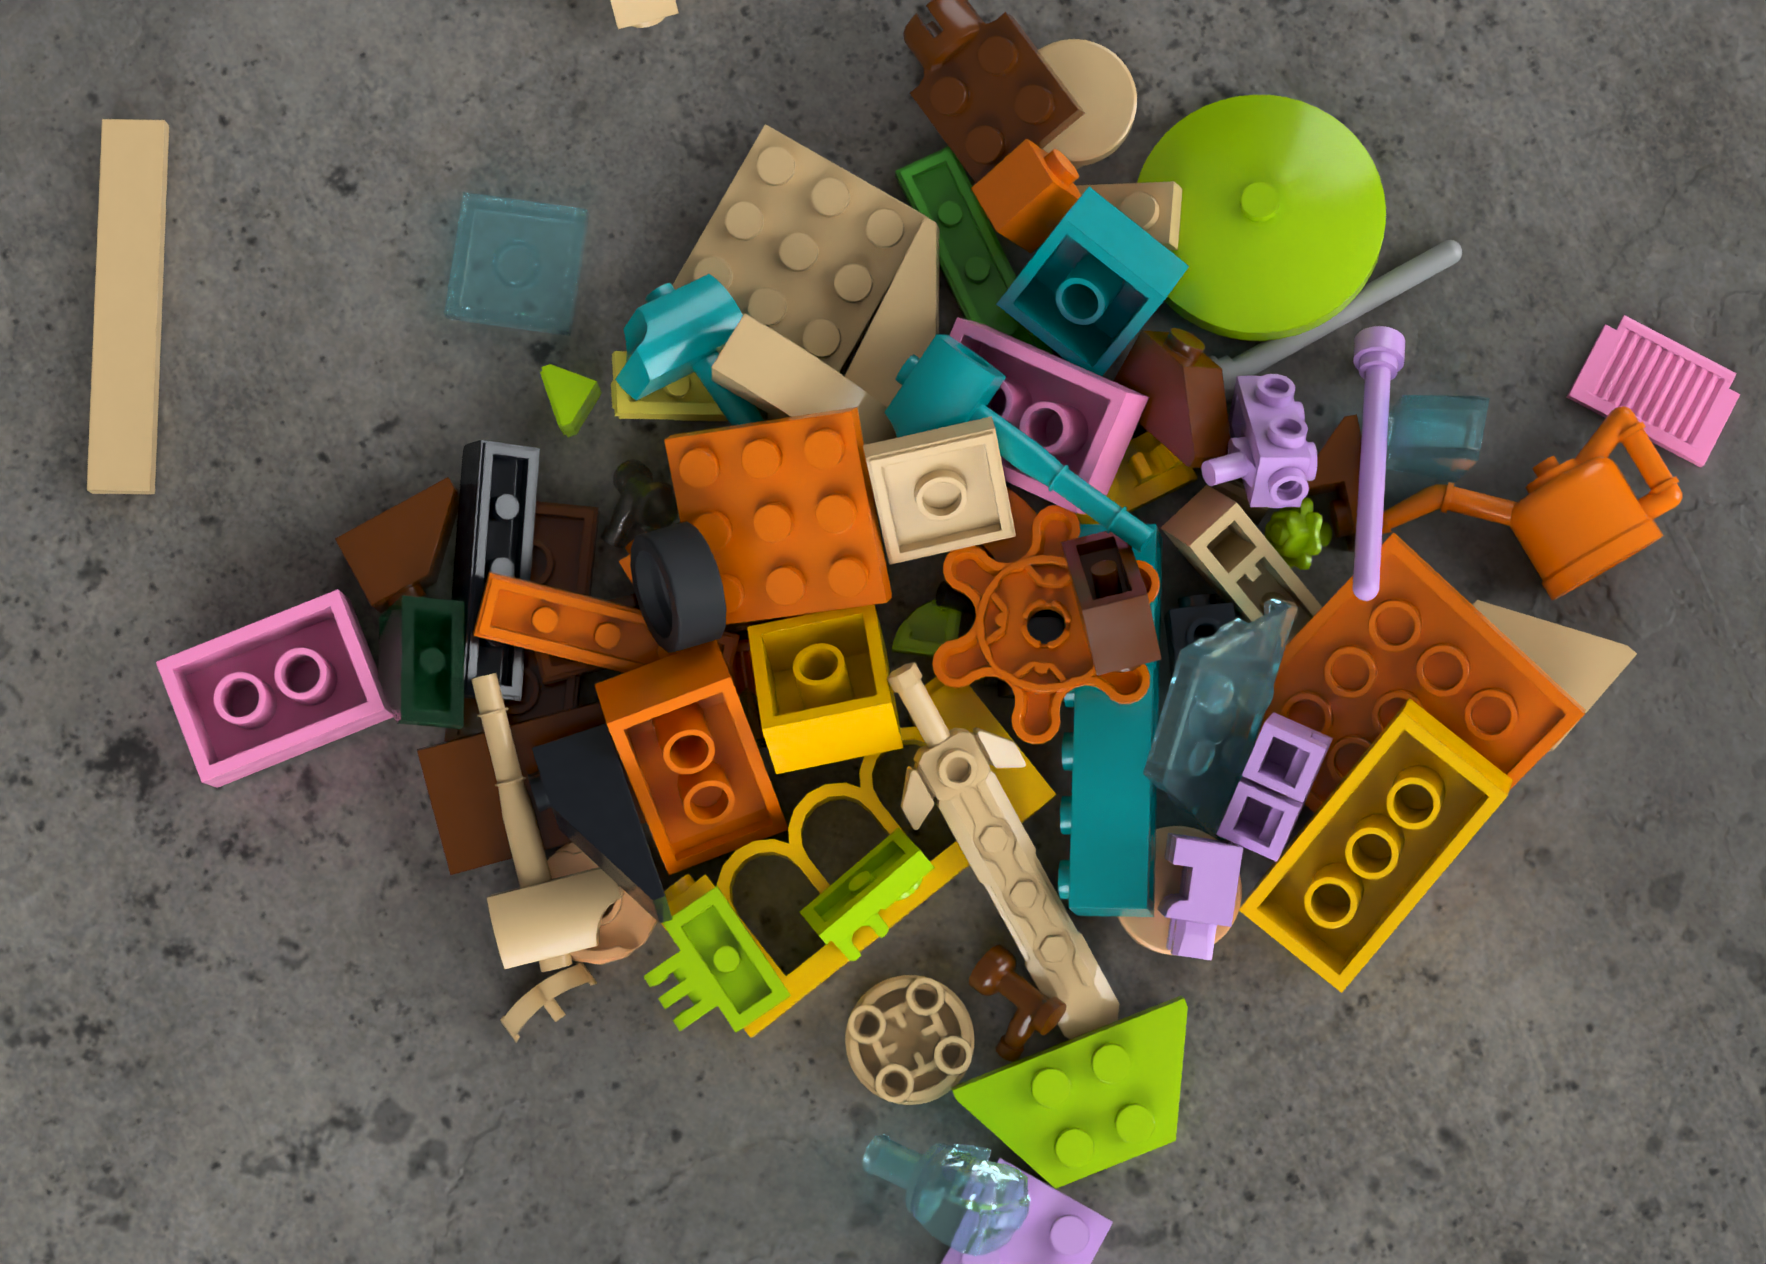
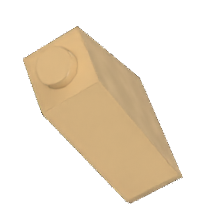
[1472,600,1637,753]

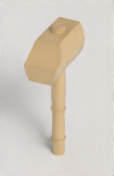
[471,673,624,972]

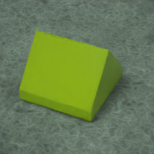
[540,364,602,437]

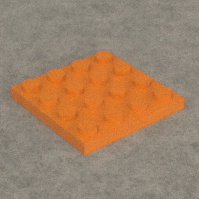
[1216,532,1586,813]

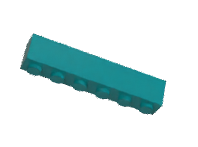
[1058,524,1163,917]

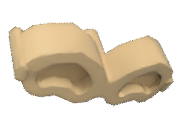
[500,962,597,1043]

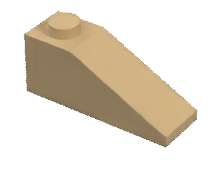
[845,217,940,408]
[1161,485,1322,655]

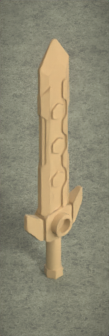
[887,662,1119,1039]

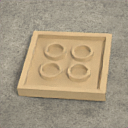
[672,124,929,374]

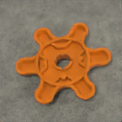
[932,505,1160,745]

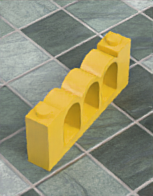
[661,677,1056,1038]

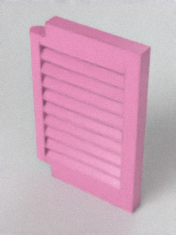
[1566,315,1740,468]

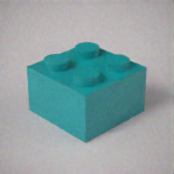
[996,187,1189,376]

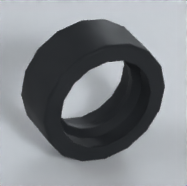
[630,522,726,653]

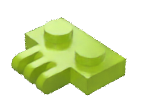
[643,886,791,1033]

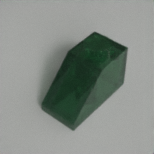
[378,595,464,729]

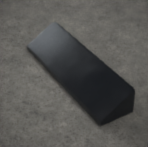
[444,440,540,701]

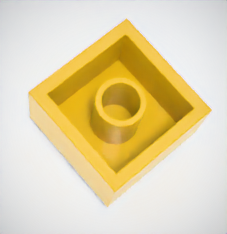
[747,605,904,774]

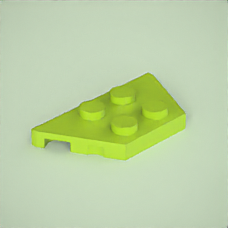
[951,995,1188,1189]

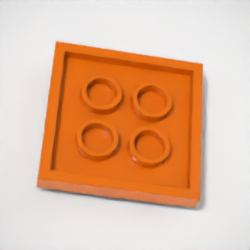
[664,407,892,625]

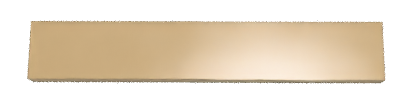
[87,119,169,494]

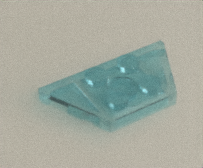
[1143,598,1298,840]

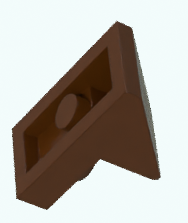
[1306,414,1383,552]

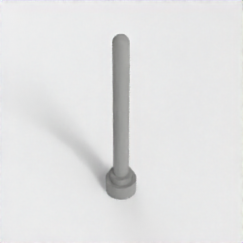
[1209,240,1462,405]

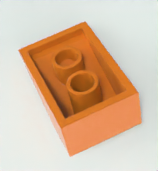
[594,640,788,875]

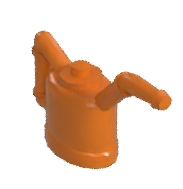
[1382,406,1682,600]

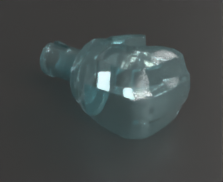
[862,1134,1030,1256]

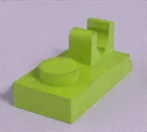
[800,827,935,961]

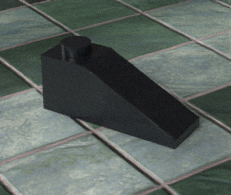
[527,723,673,924]

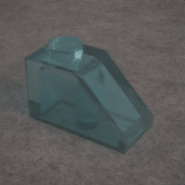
[1386,395,1490,482]

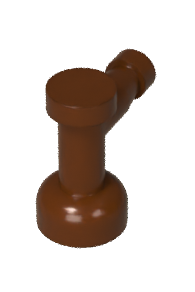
[969,944,1067,1062]

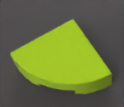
[892,599,962,657]

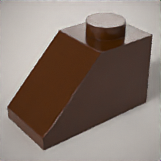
[1113,328,1231,468]
[335,477,459,615]
[1061,531,1162,676]

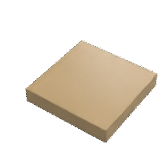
[863,416,1016,565]

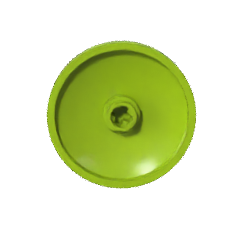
[1137,95,1386,341]

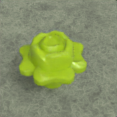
[1265,497,1332,570]

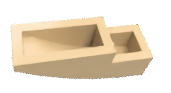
[711,313,897,445]

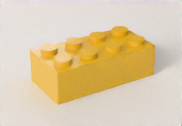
[1239,698,1513,993]

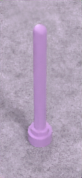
[1353,326,1405,601]

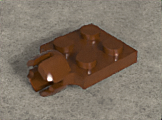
[903,0,1085,183]

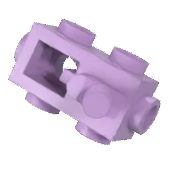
[1201,374,1317,508]

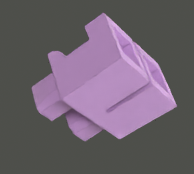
[1216,712,1333,862]
[1157,833,1243,960]

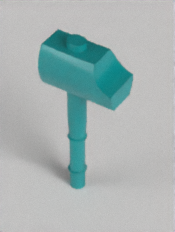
[615,274,764,426]
[884,334,1155,552]

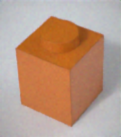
[971,139,1082,253]

